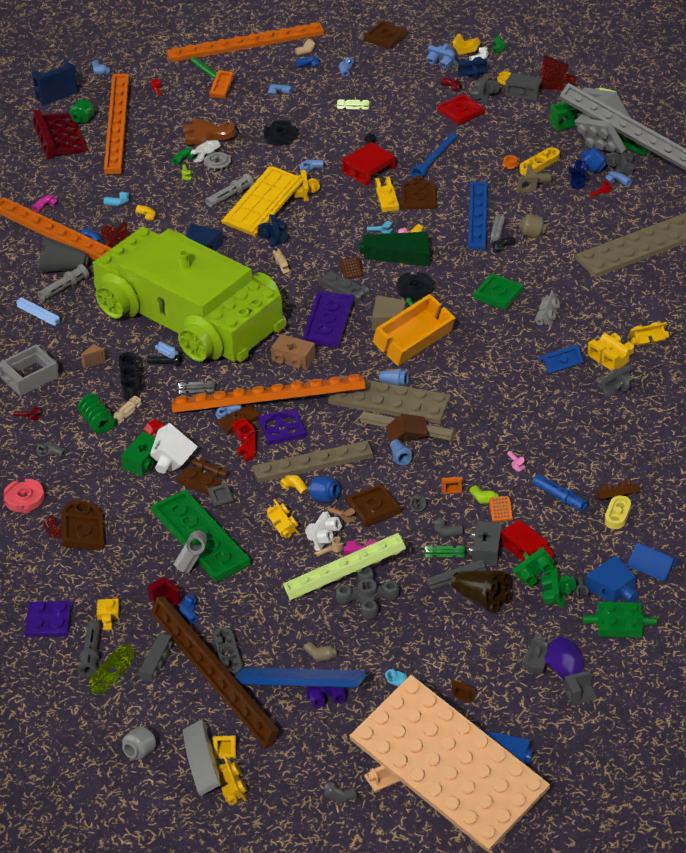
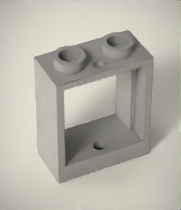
[0,344,59,396]

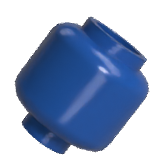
[580,148,607,173]
[308,476,340,503]

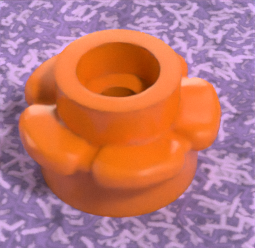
[502,155,519,169]

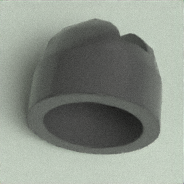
[410,494,426,512]

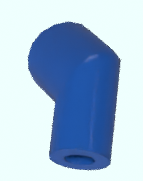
[80,228,103,244]
[179,595,199,625]

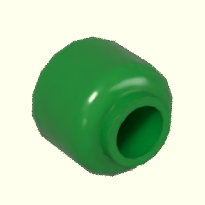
[70,99,94,124]

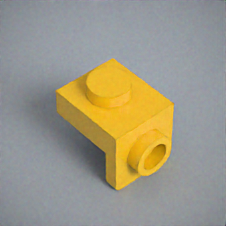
[453,34,481,55]

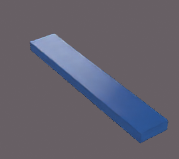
[468,182,488,250]
[234,668,365,688]

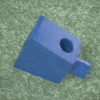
[586,556,638,602]

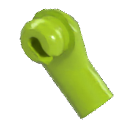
[470,485,499,504]

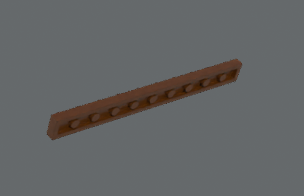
[151,596,279,748]

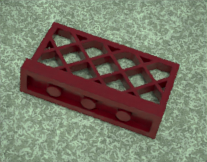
[33,110,87,160]

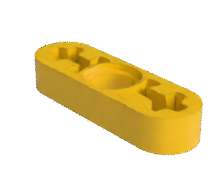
[520,148,560,176]

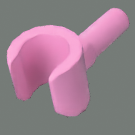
[507,451,525,472]

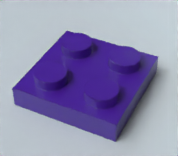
[25,601,72,638]

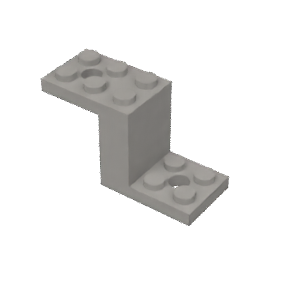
[574,87,631,153]

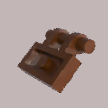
[177,458,229,495]

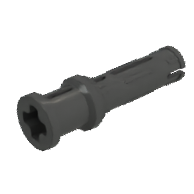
[77,620,100,677]

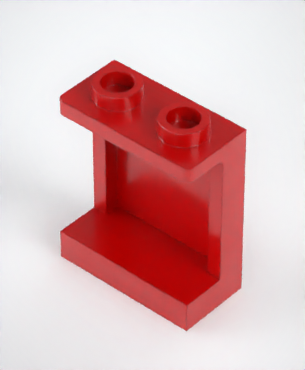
[342,142,395,186]

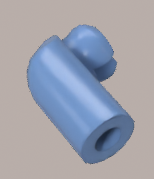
[339,57,354,77]
[92,60,110,75]
[268,84,293,96]
[605,171,632,186]

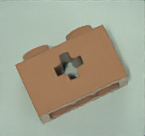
[271,334,316,370]

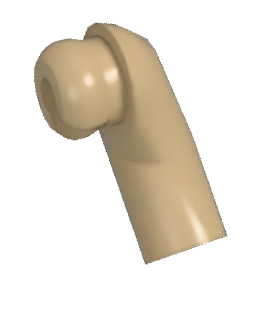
[295,39,315,56]

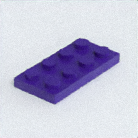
[302,292,354,348]

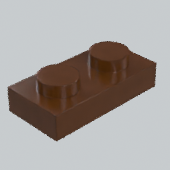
[594,479,639,499]

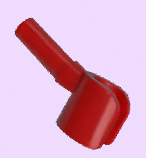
[150,78,162,97]
[589,181,612,197]

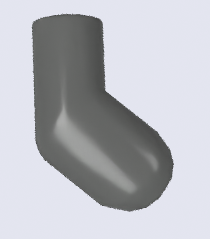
[433,518,463,537]

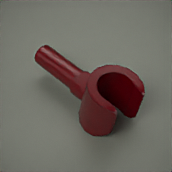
[13,406,42,421]

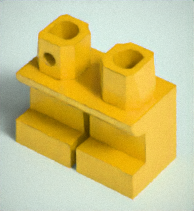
[588,333,634,371]

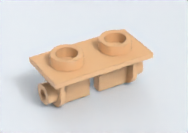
[364,766,400,792]

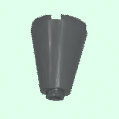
[39,237,88,273]

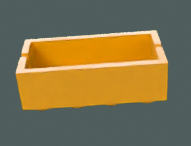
[372,294,456,366]

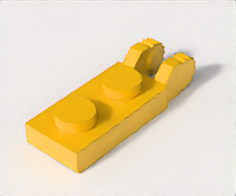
[375,177,399,212]

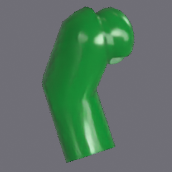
[171,147,195,165]

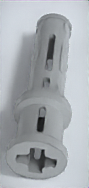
[205,173,254,208]
[37,264,89,301]

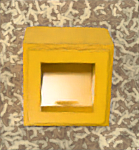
[213,736,236,759]

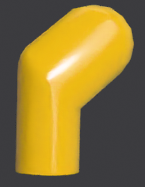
[135,205,156,221]
[280,475,308,495]

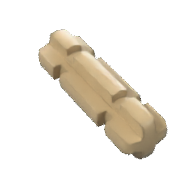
[112,396,142,424]

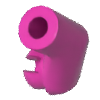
[32,194,57,212]

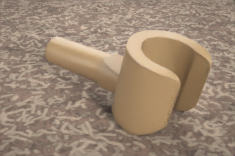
[315,537,344,556]

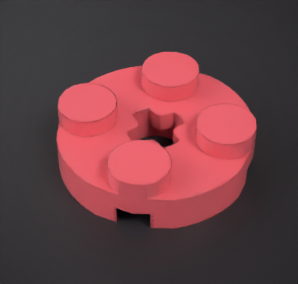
[4,479,45,513]

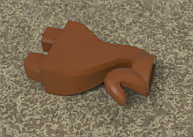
[184,119,235,147]

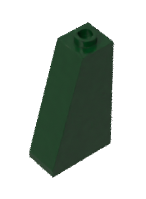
[359,232,430,267]

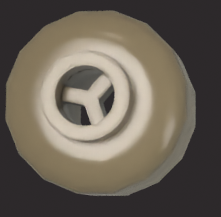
[519,214,546,238]

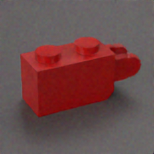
[501,520,554,566]

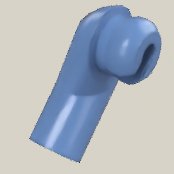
[300,160,324,172]
[216,404,242,419]

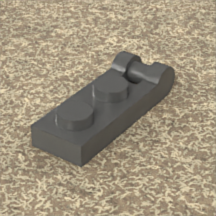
[319,271,370,303]

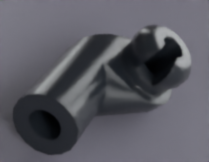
[492,236,515,253]

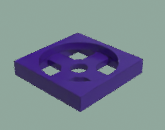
[258,408,306,445]

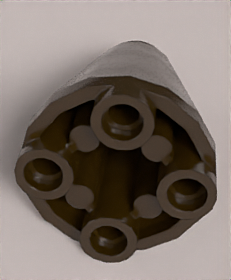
[451,570,512,613]

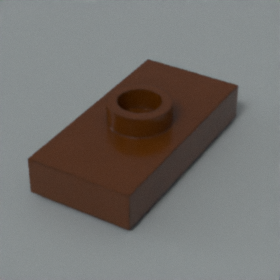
[217,404,260,434]

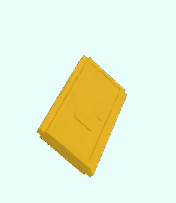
[221,166,303,237]

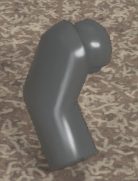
[36,443,67,458]
[323,781,357,803]

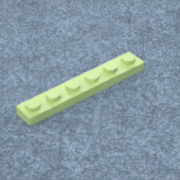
[283,533,406,600]

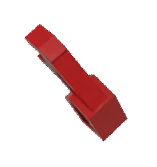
[231,417,257,463]

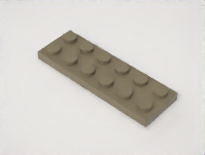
[328,375,451,424]

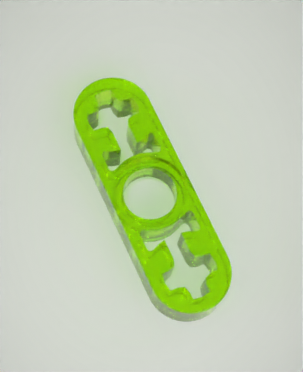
[89,645,135,695]

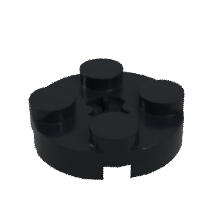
[263,120,297,145]
[397,272,433,302]

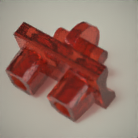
[101,222,132,248]

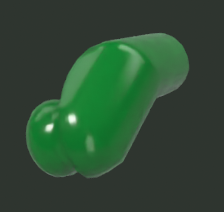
[492,36,507,54]

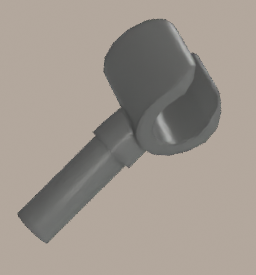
[576,577,589,599]

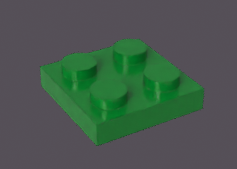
[473,273,523,310]

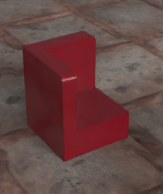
[147,576,181,607]

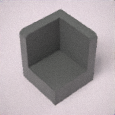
[564,671,597,706]

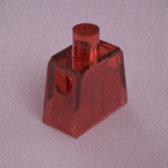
[539,55,576,91]

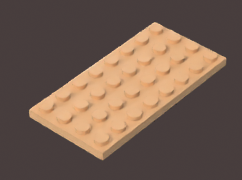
[350,675,550,853]

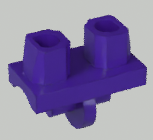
[305,686,346,708]

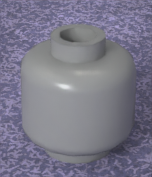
[122,727,156,760]

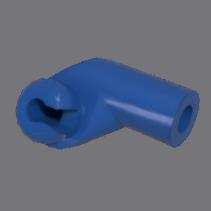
[296,56,320,68]

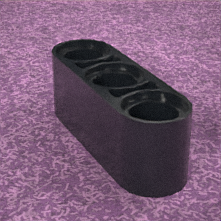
[119,352,140,401]

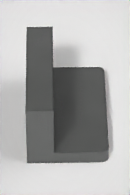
[505,73,543,101]

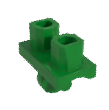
[512,547,555,587]
[541,566,576,607]

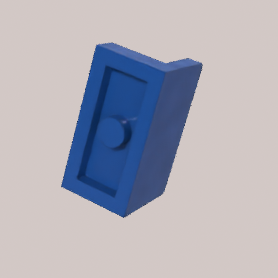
[537,344,584,374]
[627,542,680,581]

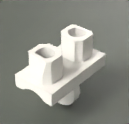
[305,512,342,551]

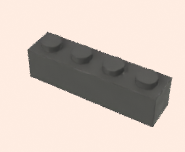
[139,633,174,682]

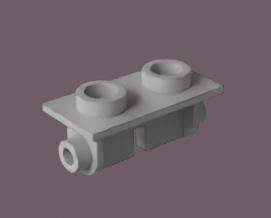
[535,291,560,327]

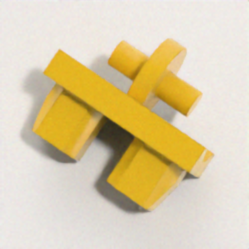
[293,170,320,201]

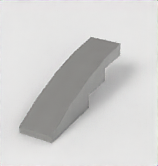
[182,720,220,796]

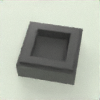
[208,483,234,508]

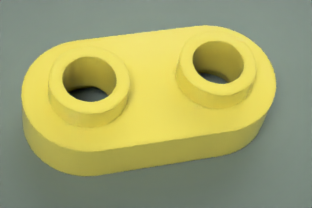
[605,495,631,529]

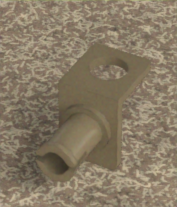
[516,165,551,193]

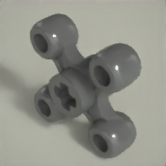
[336,566,399,620]

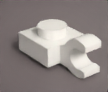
[191,140,220,162]

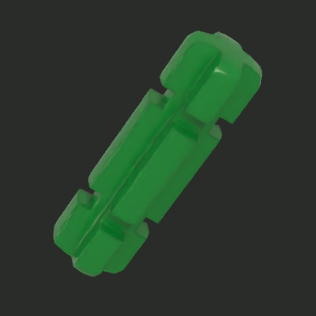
[424,545,465,558]

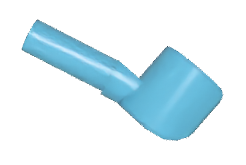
[367,221,393,234]

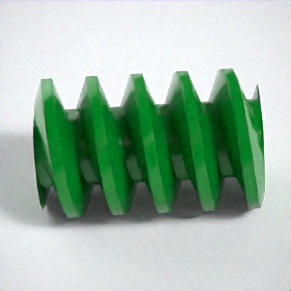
[78,393,115,434]

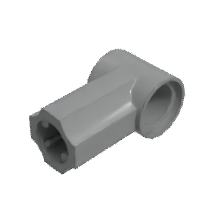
[173,530,207,573]

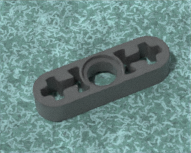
[213,627,242,677]

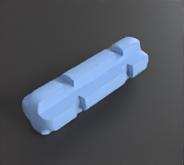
[155,341,178,359]

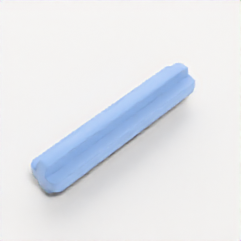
[16,297,61,326]

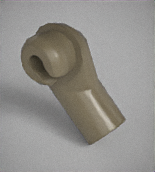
[304,642,337,662]

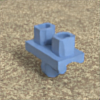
[426,43,457,69]

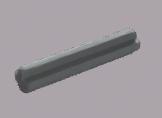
[426,560,486,590]

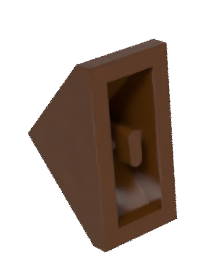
[386,414,429,443]

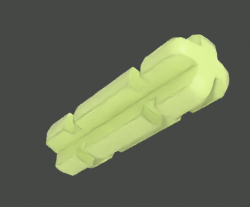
[337,100,369,110]

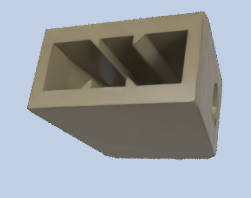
[372,295,406,331]

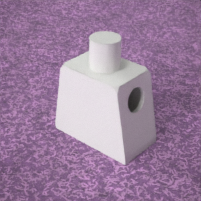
[150,423,197,474]

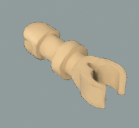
[273,248,290,274]

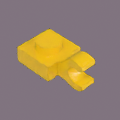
[97,599,119,630]

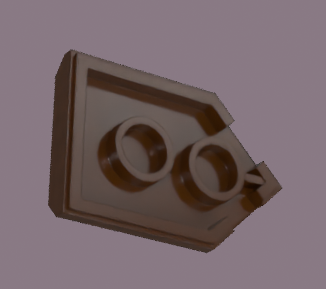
[401,175,436,210]

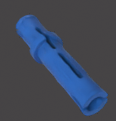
[532,474,588,512]

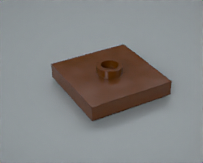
[364,21,408,49]
[346,483,401,527]

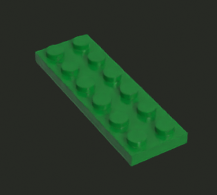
[151,489,251,583]

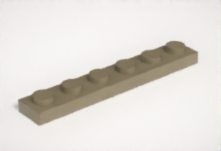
[252,441,373,483]

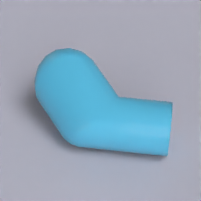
[104,192,129,207]
[385,669,408,687]

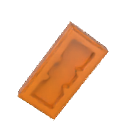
[209,70,234,99]

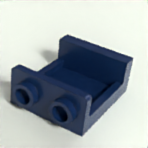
[32,60,78,106]

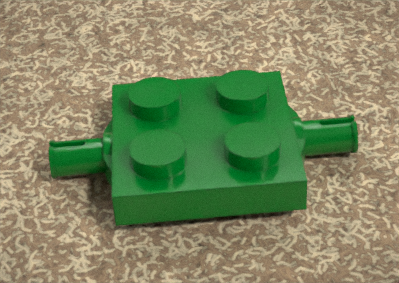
[583,601,657,638]

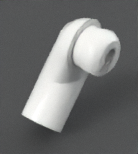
[469,47,489,61]

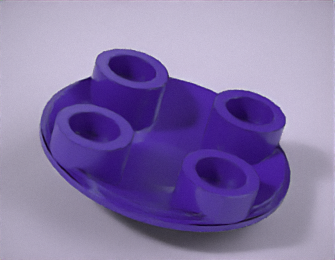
[545,637,583,681]

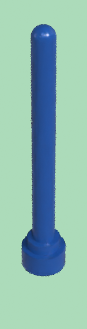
[411,133,457,177]

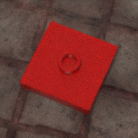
[437,94,484,125]

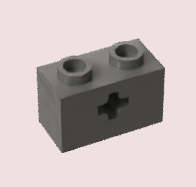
[469,521,502,566]

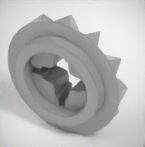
[204,152,231,171]

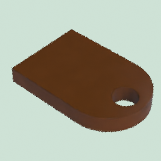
[61,500,104,550]

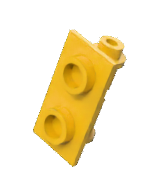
[628,322,669,346]
[267,499,300,539]
[218,756,247,805]

